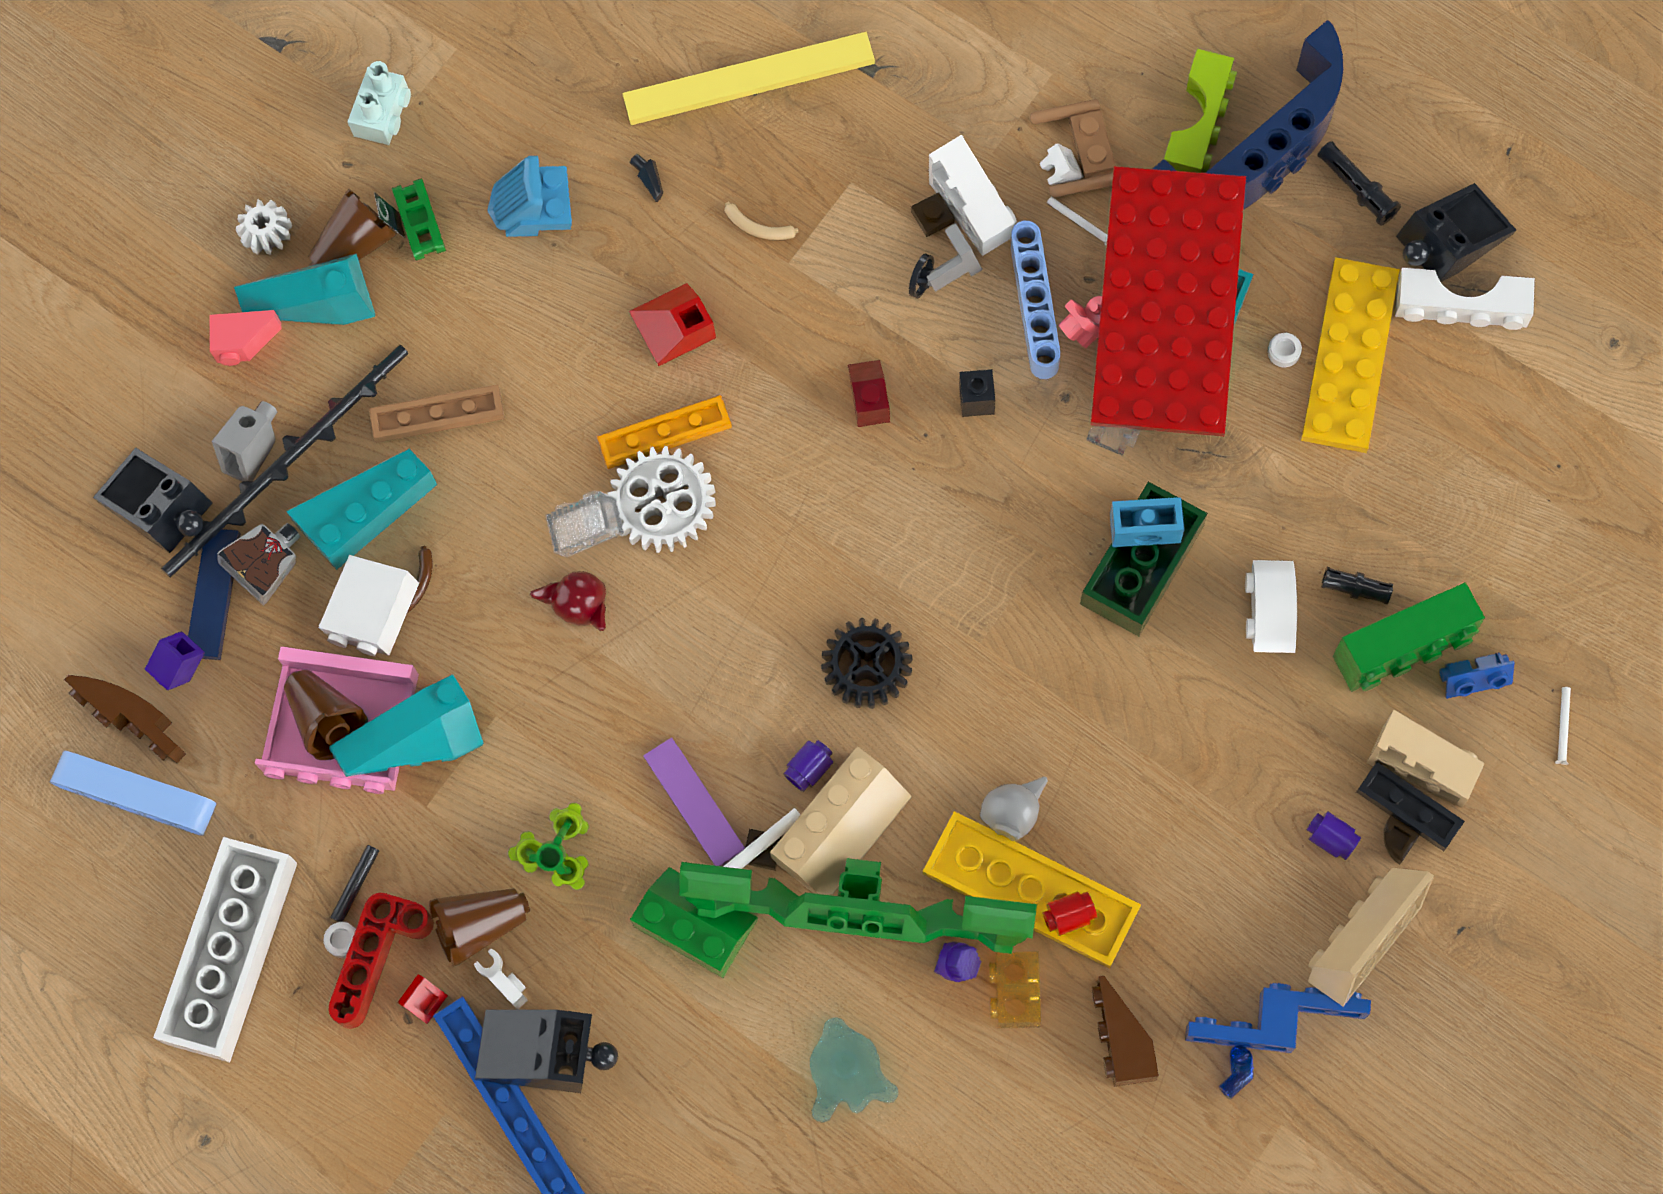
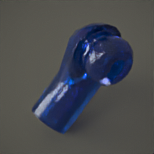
[1218,1045,1254,1099]

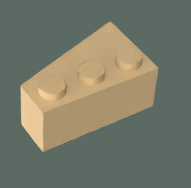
[1367,710,1485,807]

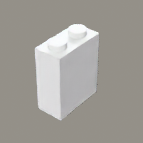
[318,555,419,656]

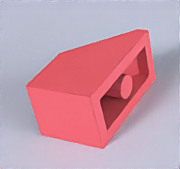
[210,310,281,366]

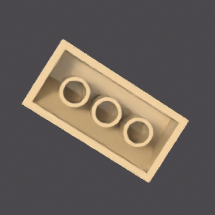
[770,746,912,895]
[1308,868,1434,1007]

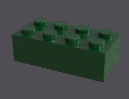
[1080,481,1208,637]

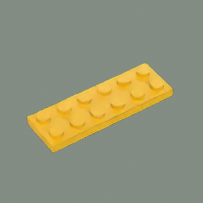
[1301,257,1400,453]
[923,811,1141,969]

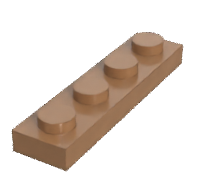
[369,384,505,443]

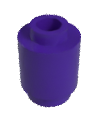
[783,740,833,792]
[1306,811,1361,860]

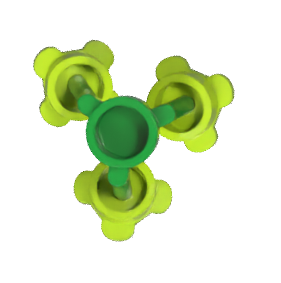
[508,803,589,890]

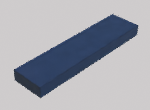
[188,529,241,660]

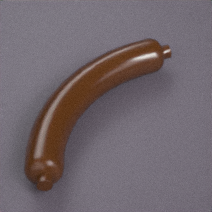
[407,546,433,613]

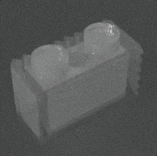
[545,491,624,558]

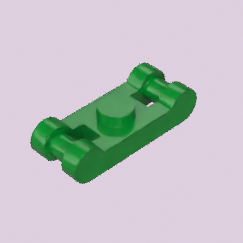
[392,178,446,261]

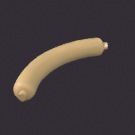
[724,202,799,240]

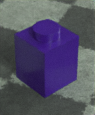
[145,631,205,691]

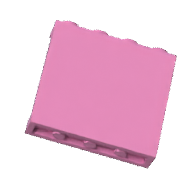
[255,647,419,794]

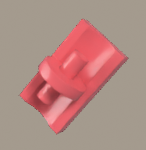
[1058,296,1102,348]

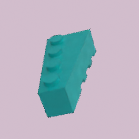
[286,448,437,570]

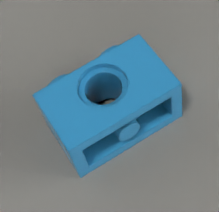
[1110,497,1184,547]

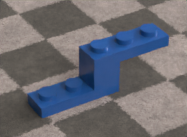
[1185,983,1371,1053]

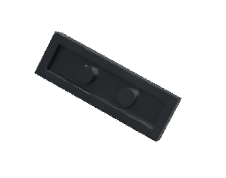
[1356,762,1465,852]

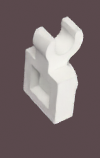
[474,949,528,1010]

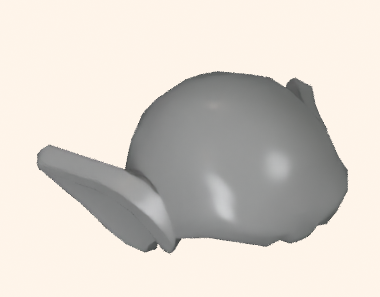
[980,776,1048,841]

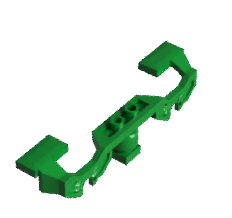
[679,858,1037,954]

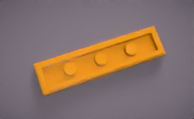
[597,395,732,469]

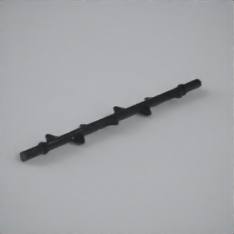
[161,345,408,578]

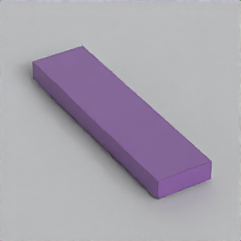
[643,737,745,866]

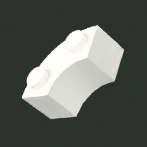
[1245,560,1297,653]

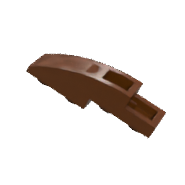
[64,675,186,763]

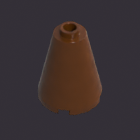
[308,189,397,266]
[284,670,368,761]
[429,888,530,967]

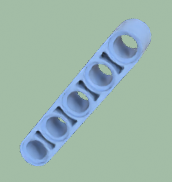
[1011,220,1060,379]
[50,751,216,836]

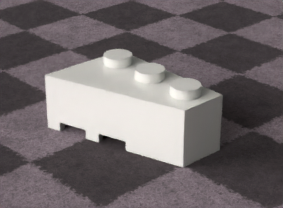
[929,135,1017,256]

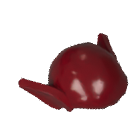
[530,571,606,631]

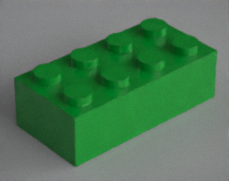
[1333,582,1485,692]

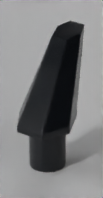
[630,154,663,202]

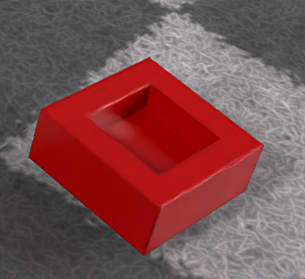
[397,974,448,1024]

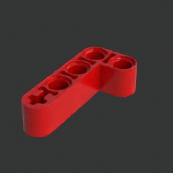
[328,892,434,1029]

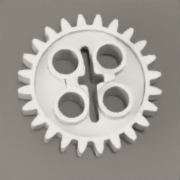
[608,446,716,553]

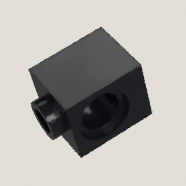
[959,369,996,417]

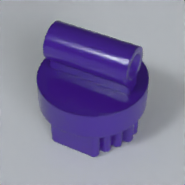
[934,941,982,982]

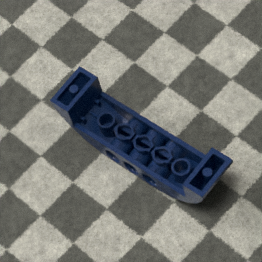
[1152,20,1343,210]

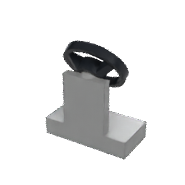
[909,223,982,299]

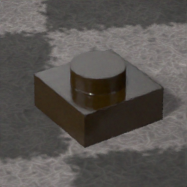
[911,192,955,237]

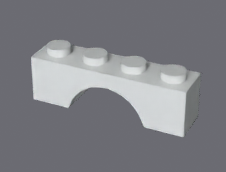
[1395,268,1535,330]

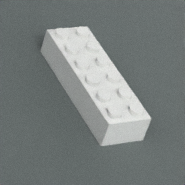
[153,837,297,1063]

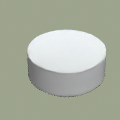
[1267,333,1302,367]
[324,922,356,958]

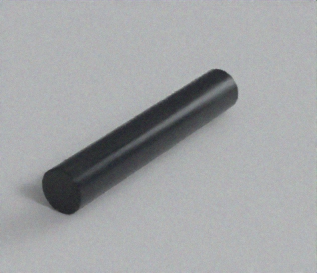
[330,845,379,922]

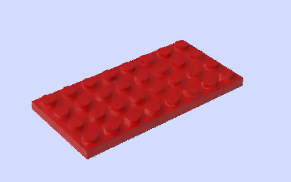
[1091,166,1246,437]

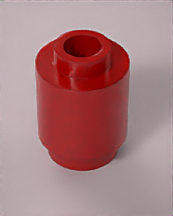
[1042,891,1097,936]

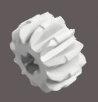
[236,199,292,255]

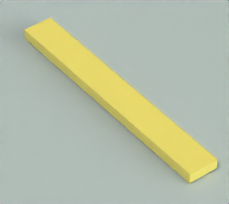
[622,32,875,125]

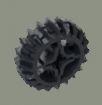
[821,618,913,709]

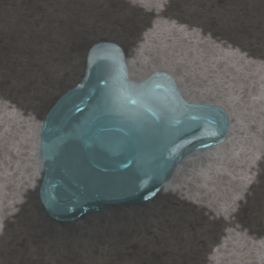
[810,1018,898,1123]

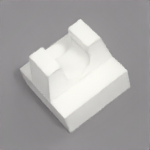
[1040,143,1084,185]

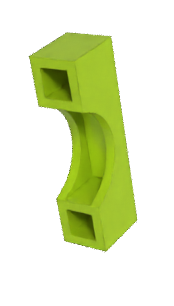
[1164,49,1237,173]

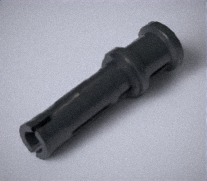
[1317,141,1401,226]

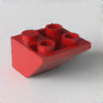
[629,283,716,367]

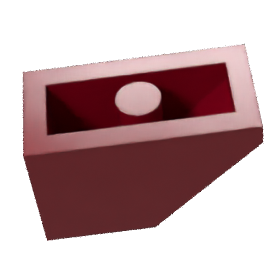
[848,360,890,427]

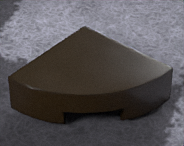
[1384,815,1420,865]

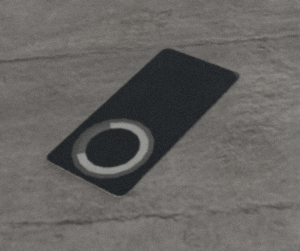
[374,192,405,238]

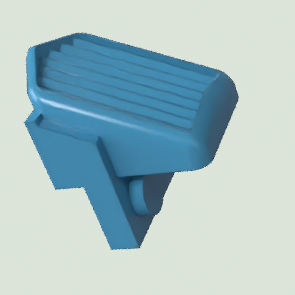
[487,155,572,237]

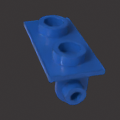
[1439,652,1515,699]

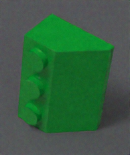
[630,867,758,978]

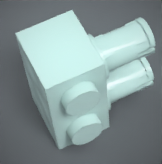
[347,61,411,145]

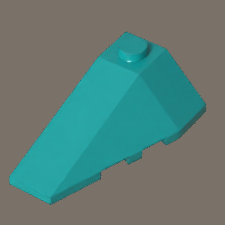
[234,254,376,325]
[329,675,484,777]

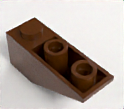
[1092,976,1159,1087]

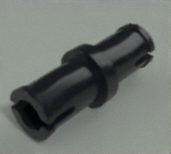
[1321,567,1393,605]

